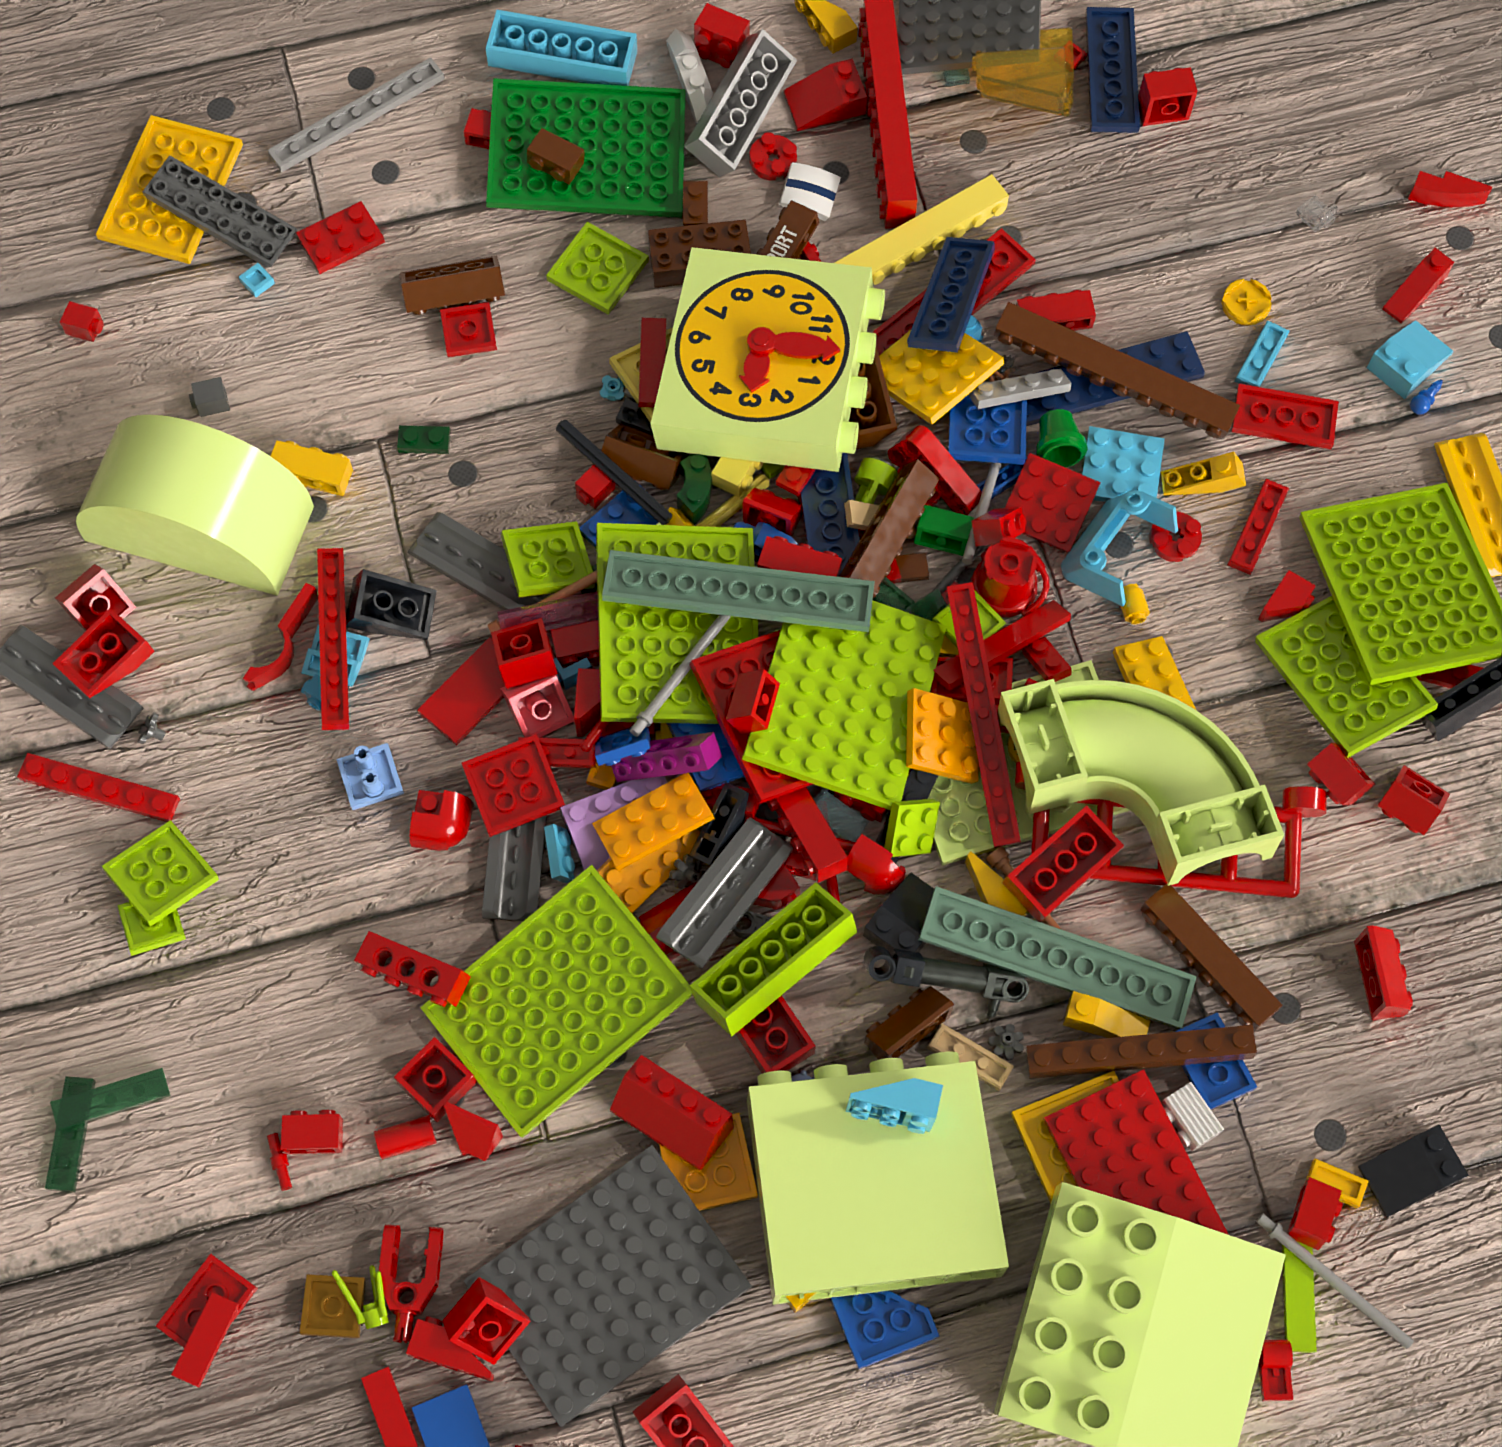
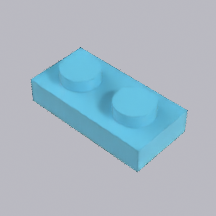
[544,824,575,883]

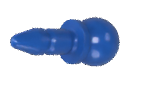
[1410,379,1443,415]

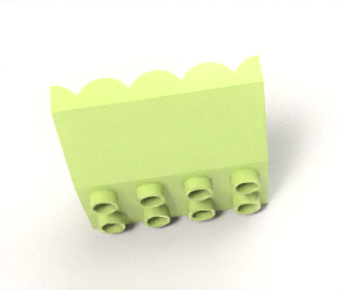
[993,1182,1286,1447]

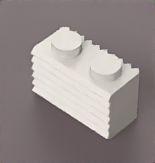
[1161,1082,1224,1151]

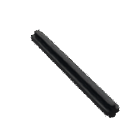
[556,420,672,525]

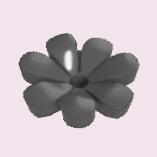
[137,712,166,744]
[669,854,702,889]
[988,1024,1024,1061]

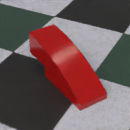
[1408,171,1493,207]

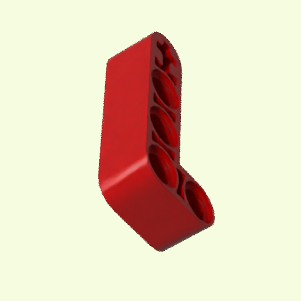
[888,425,982,516]

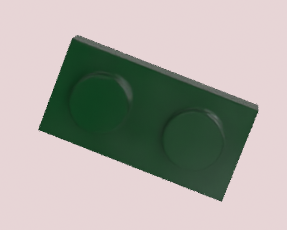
[397,425,451,454]

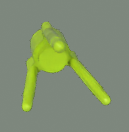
[332,1265,389,1329]

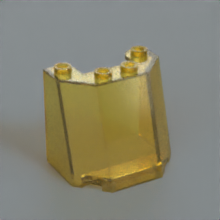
[972,27,1074,117]

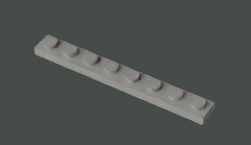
[267,58,445,172]

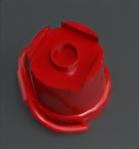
[971,538,1050,618]

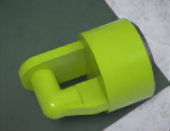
[854,457,898,504]

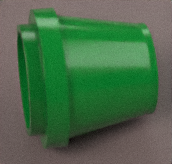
[1036,409,1088,468]

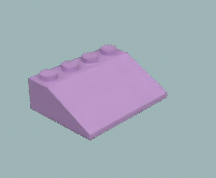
[560,776,667,870]

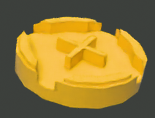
[1221,279,1272,326]

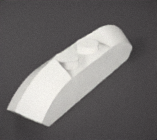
[666,29,714,124]

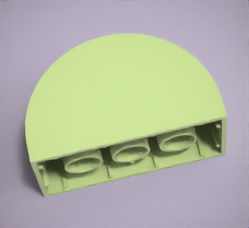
[76,415,314,596]

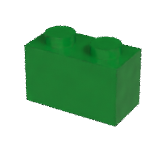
[914,505,974,556]

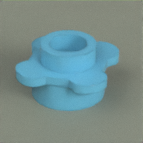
[600,375,625,401]

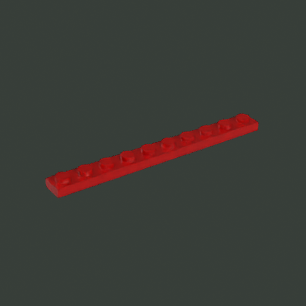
[947,582,1021,848]

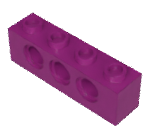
[611,732,722,782]

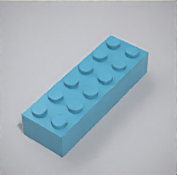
[485,10,637,86]

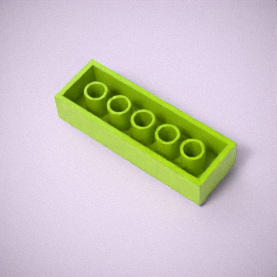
[689,882,857,1037]

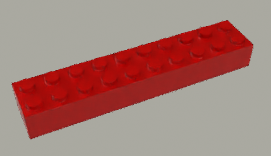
[858,0,918,229]

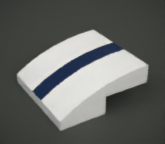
[779,162,841,221]

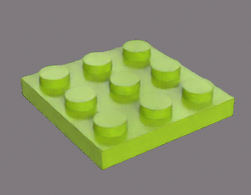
[546,222,649,315]
[501,521,596,597]
[102,820,219,927]

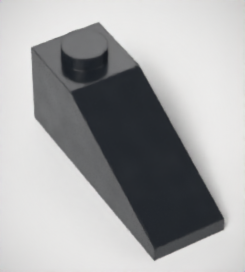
[689,782,749,866]

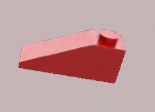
[1382,248,1455,324]
[406,1316,494,1382]

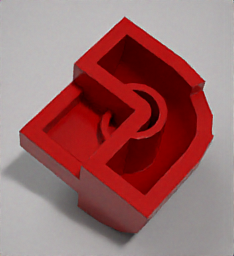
[410,790,474,851]
[846,834,906,895]

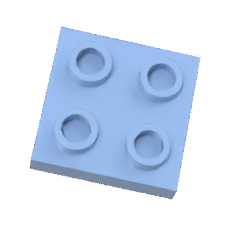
[336,743,404,810]

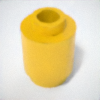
[1120,584,1150,624]

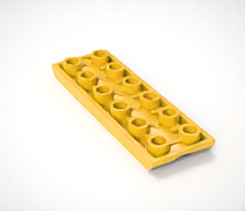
[1434,433,1502,578]

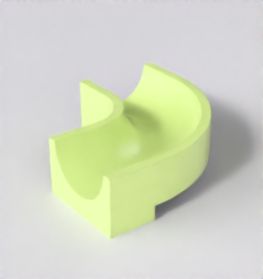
[997,679,1284,886]

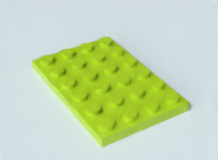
[1255,596,1438,757]

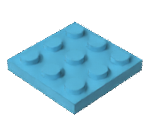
[1082,426,1165,502]

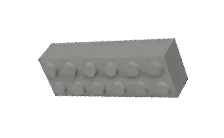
[684,29,797,177]

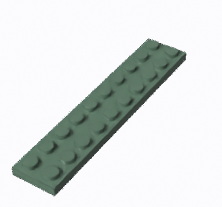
[602,550,875,632]
[918,886,1197,1030]

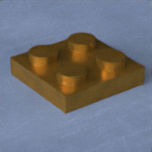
[300,1274,366,1338]

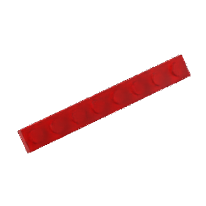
[317,548,349,730]

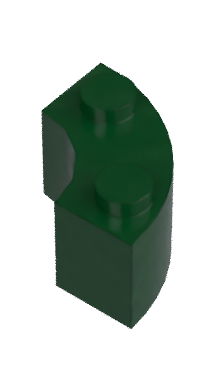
[676,454,712,525]

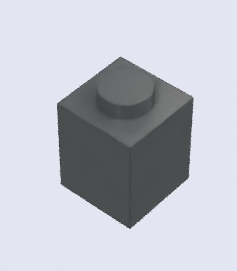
[189,377,230,417]

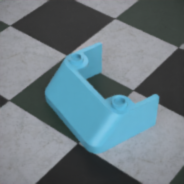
[1061,490,1178,607]

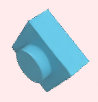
[239,263,275,298]

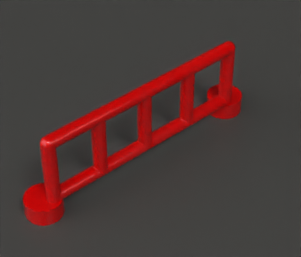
[1015,761,1327,898]

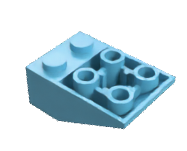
[846,1078,943,1134]

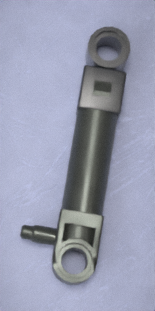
[863,946,1029,1018]

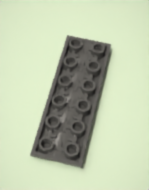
[143,155,297,267]
[407,512,554,623]
[0,625,144,749]
[482,767,551,921]
[656,817,794,969]

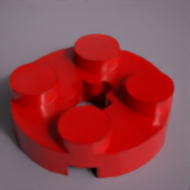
[749,132,797,181]
[1149,511,1202,562]

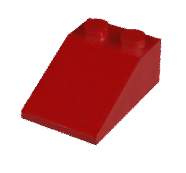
[783,58,867,131]
[52,608,155,698]
[632,1374,734,1447]

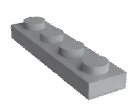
[968,369,1072,409]

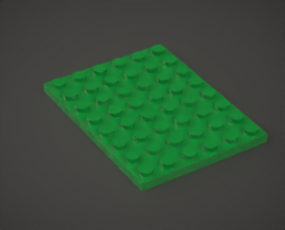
[486,78,685,218]

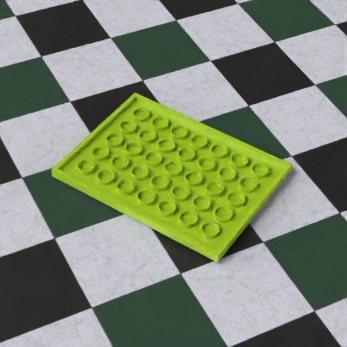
[1299,483,1502,685]
[596,523,758,724]
[742,600,947,810]
[420,865,693,1138]

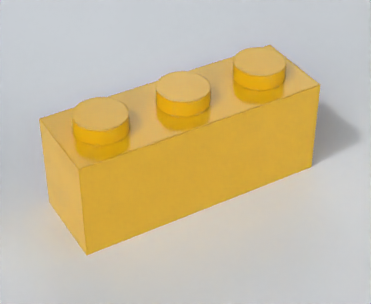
[270,440,353,496]

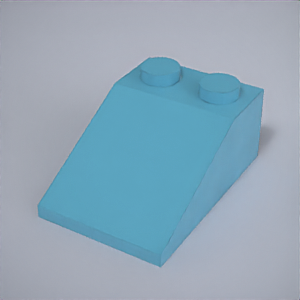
[1367,320,1454,399]

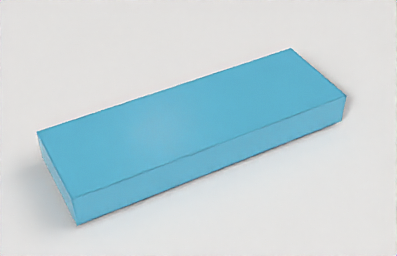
[1234,320,1290,387]

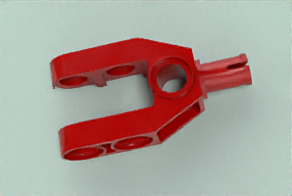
[379,1224,444,1343]

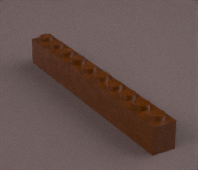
[994,302,1240,439]

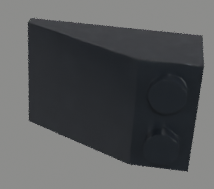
[346,569,437,640]
[863,872,934,956]
[1358,1124,1469,1218]

